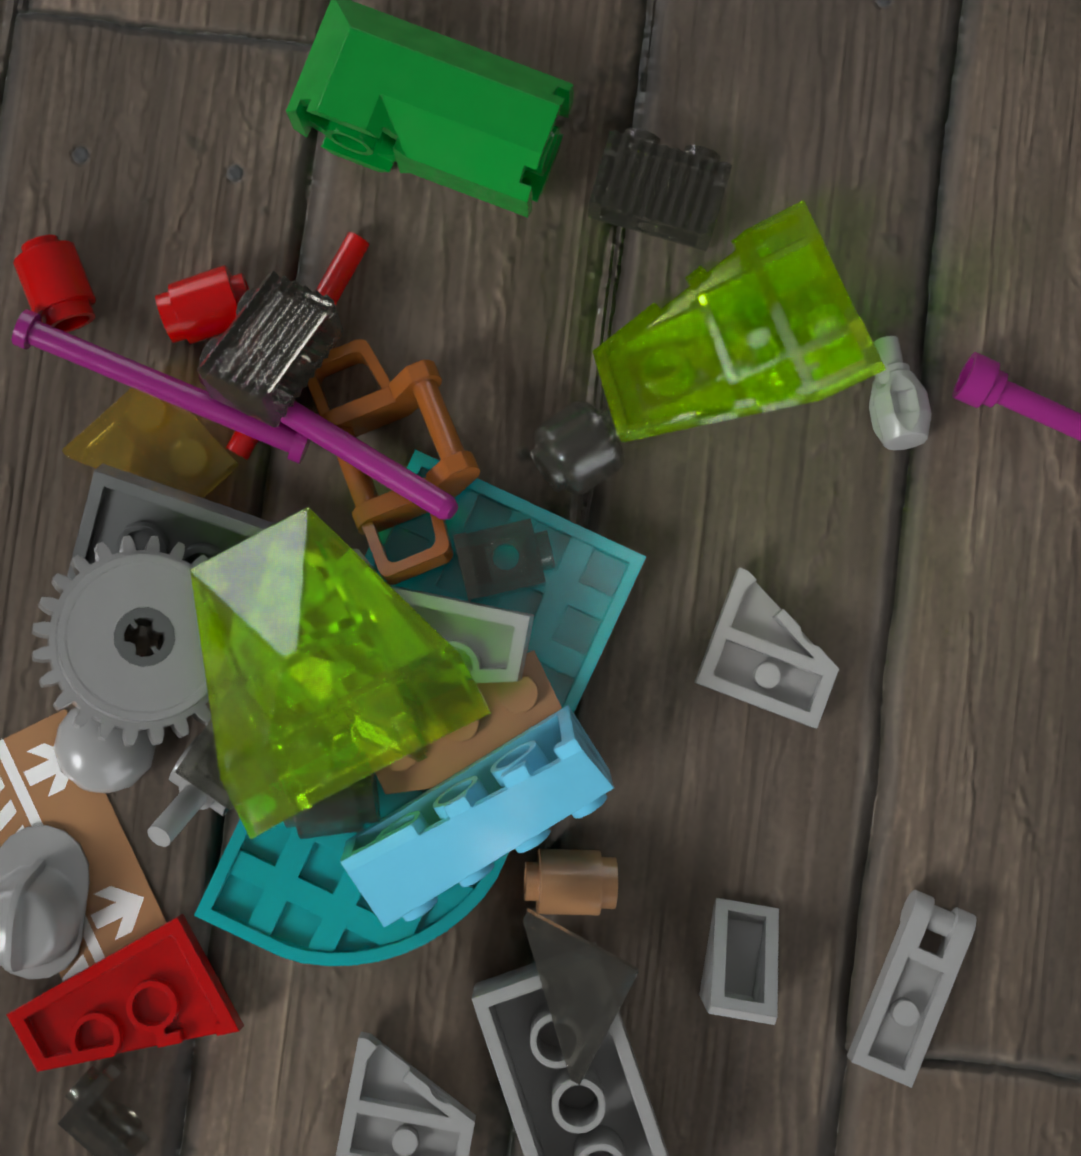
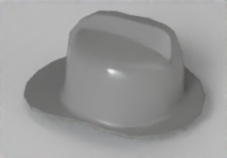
[0,825,90,979]

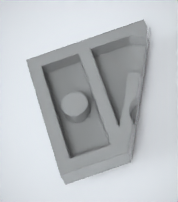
[694,568,839,729]
[336,1032,476,1156]

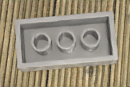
[471,941,669,1156]

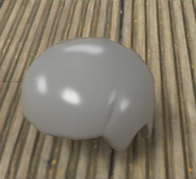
[53,707,156,793]

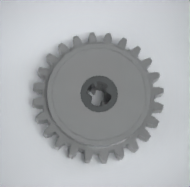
[32,536,249,746]

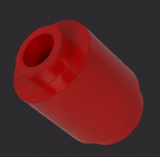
[13,234,96,332]
[155,265,256,344]

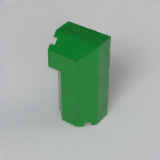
[286,0,574,218]

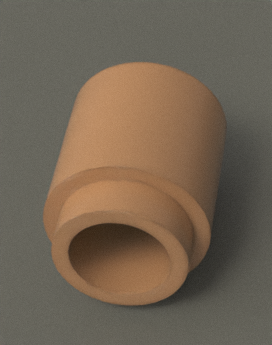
[524,849,618,916]

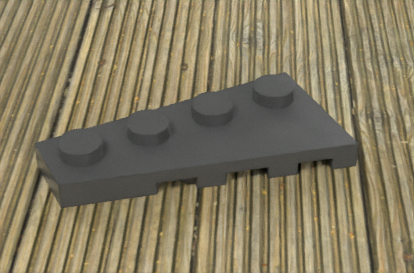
[67,463,346,607]

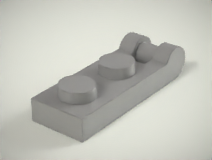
[847,890,977,1088]

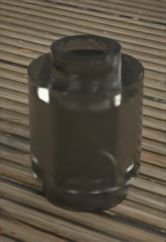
[281,766,381,840]

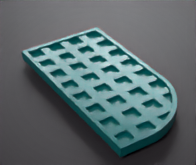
[194,449,646,966]

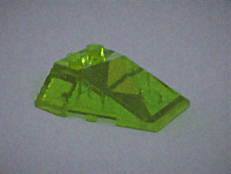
[592,200,886,443]
[190,507,491,839]

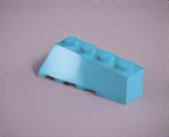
[340,705,614,927]

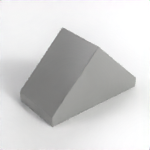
[699,898,779,1025]

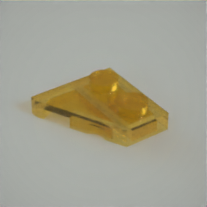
[61,387,240,498]

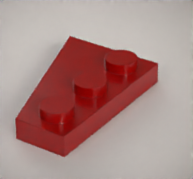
[6,914,244,1072]

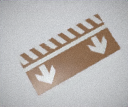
[0,709,167,981]

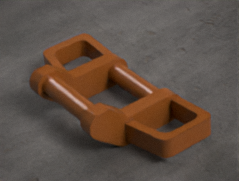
[302,339,480,585]

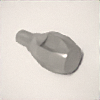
[869,336,931,450]

